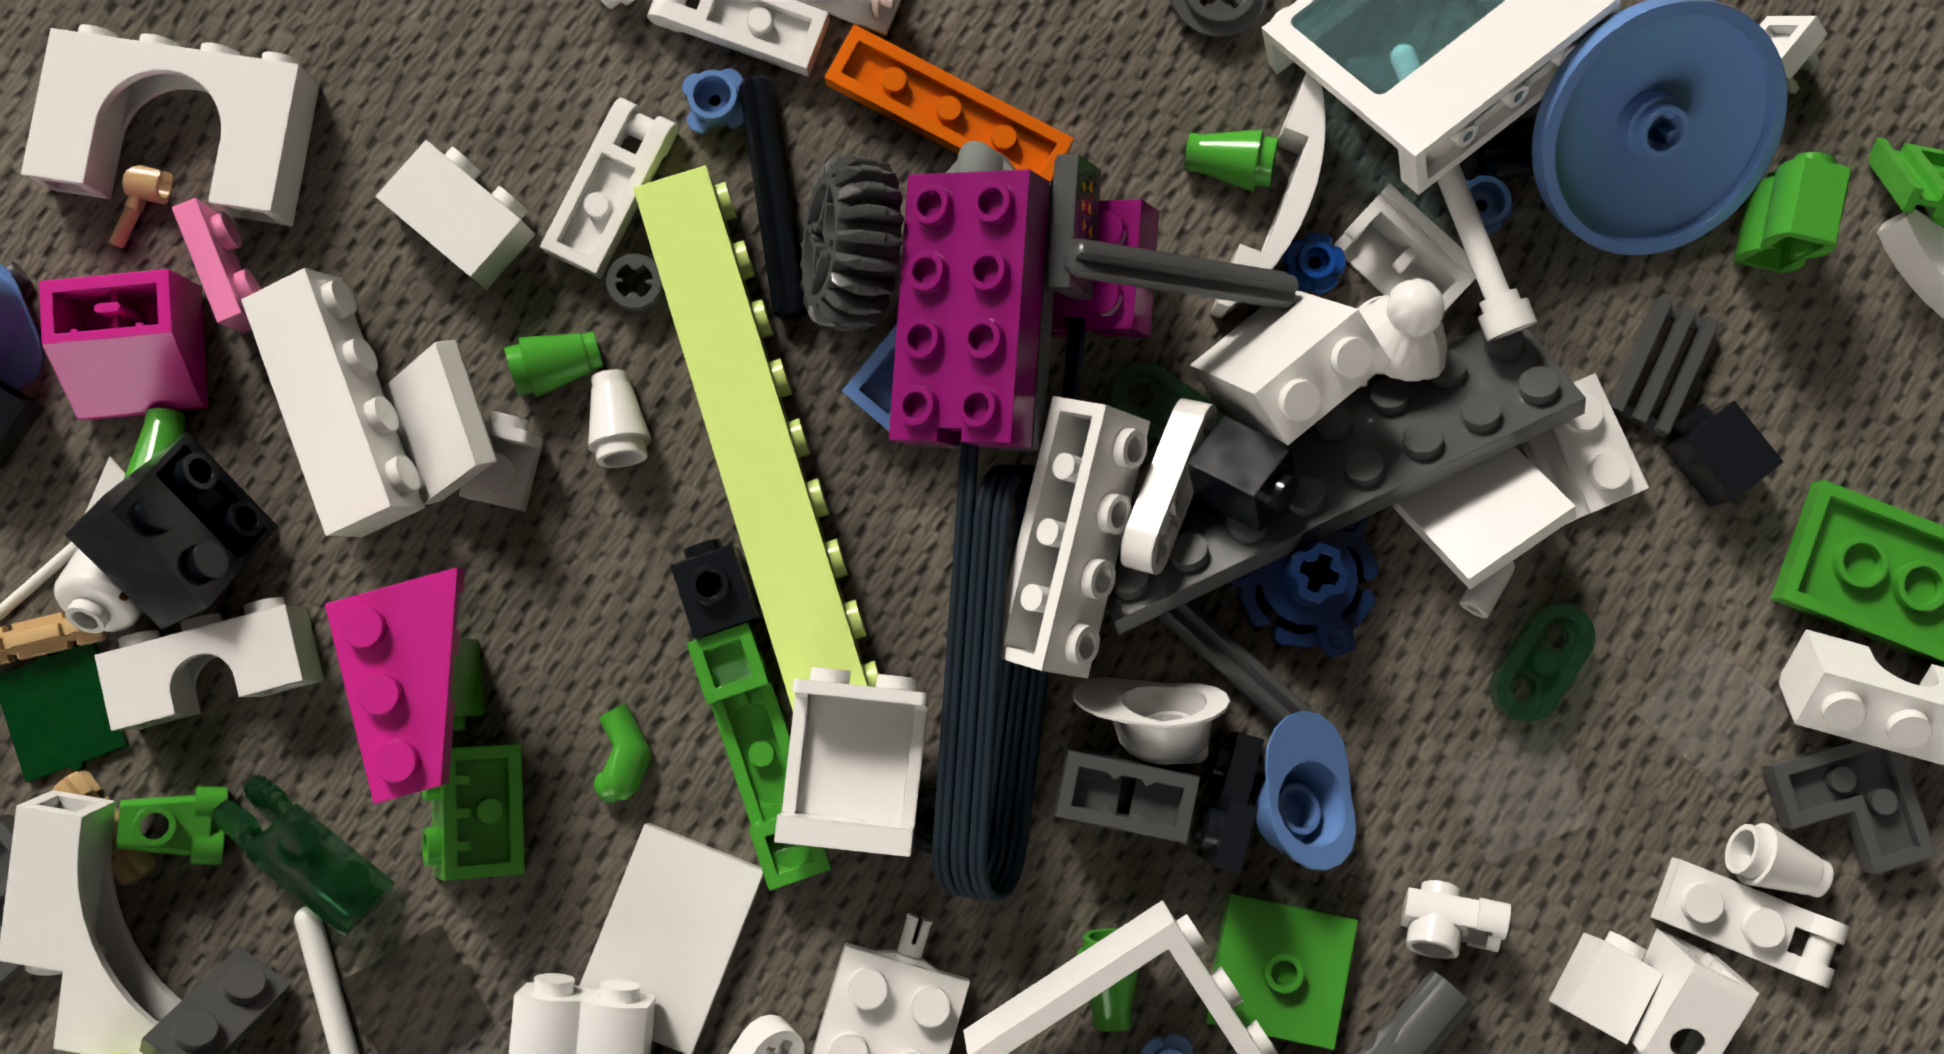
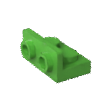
[421,744,525,881]

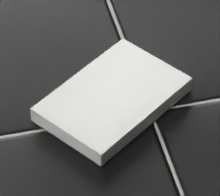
[579,823,764,1054]

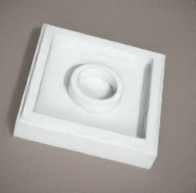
[382,339,497,505]
[1392,447,1576,590]

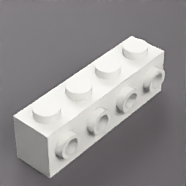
[241,268,425,537]
[1001,396,1150,678]

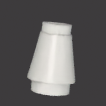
[588,369,652,468]
[1725,823,1834,898]

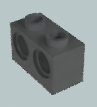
[1054,746,1200,844]

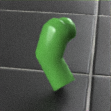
[594,704,651,803]

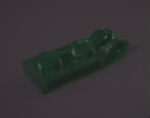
[212,774,395,936]

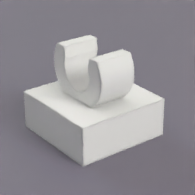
[1760,16,1828,94]

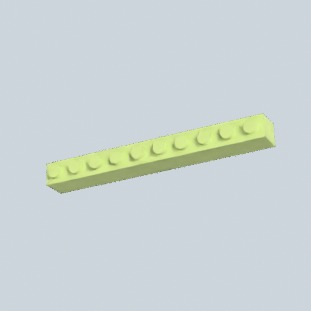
[633,165,880,710]

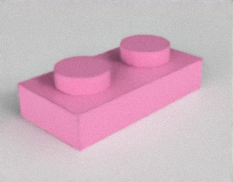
[172,198,261,334]

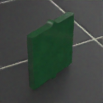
[0,643,129,783]

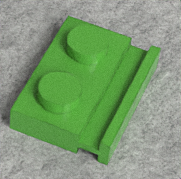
[1868,137,1944,227]

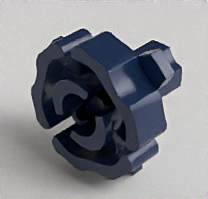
[1229,517,1378,659]

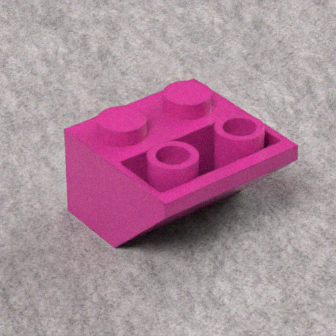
[39,269,209,421]

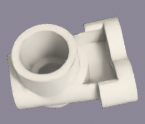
[1400,880,1511,959]

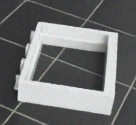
[963,900,1278,1054]

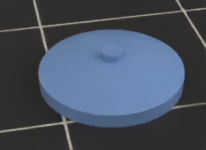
[1532,0,1788,255]

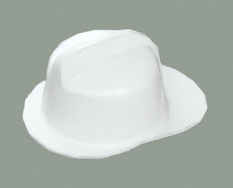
[1072,677,1230,765]

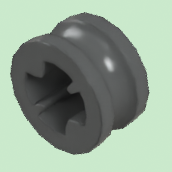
[606,253,665,314]

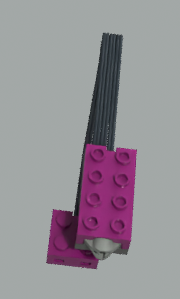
[889,140,1159,903]

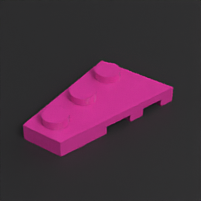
[325,567,465,804]

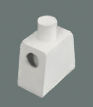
[1630,928,1759,1054]

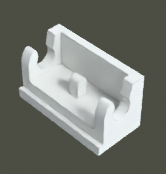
[1334,183,1476,312]

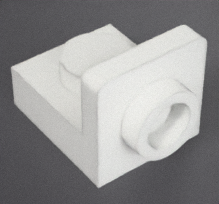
[459,411,544,512]

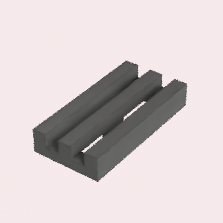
[1608,295,1720,437]

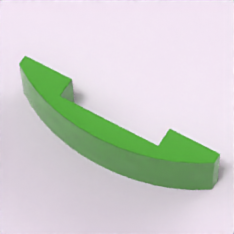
[686,622,832,891]

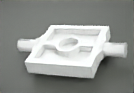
[812,913,970,1054]

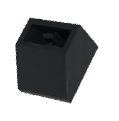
[65,432,278,629]

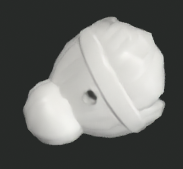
[1357,278,1448,387]

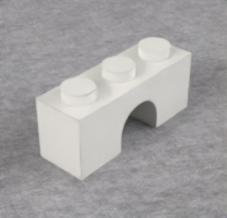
[94,597,324,731]
[1779,629,1944,765]

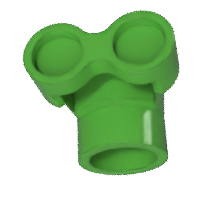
[116,786,228,865]

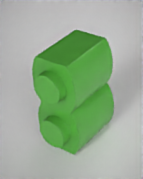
[1733,152,1852,273]

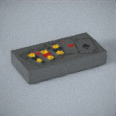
[1046,154,1102,300]

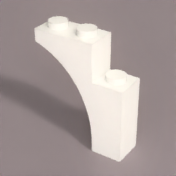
[0,790,182,1054]

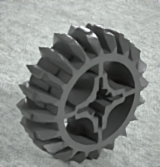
[799,154,905,332]

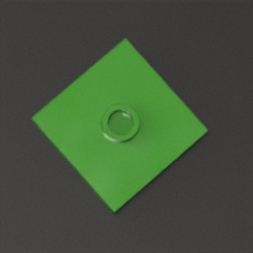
[1204,892,1358,1050]

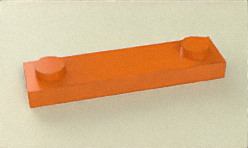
[824,24,1074,183]

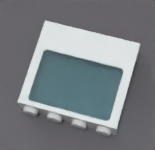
[1262,0,1621,195]

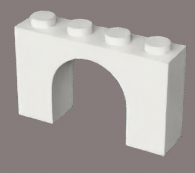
[21,24,320,226]

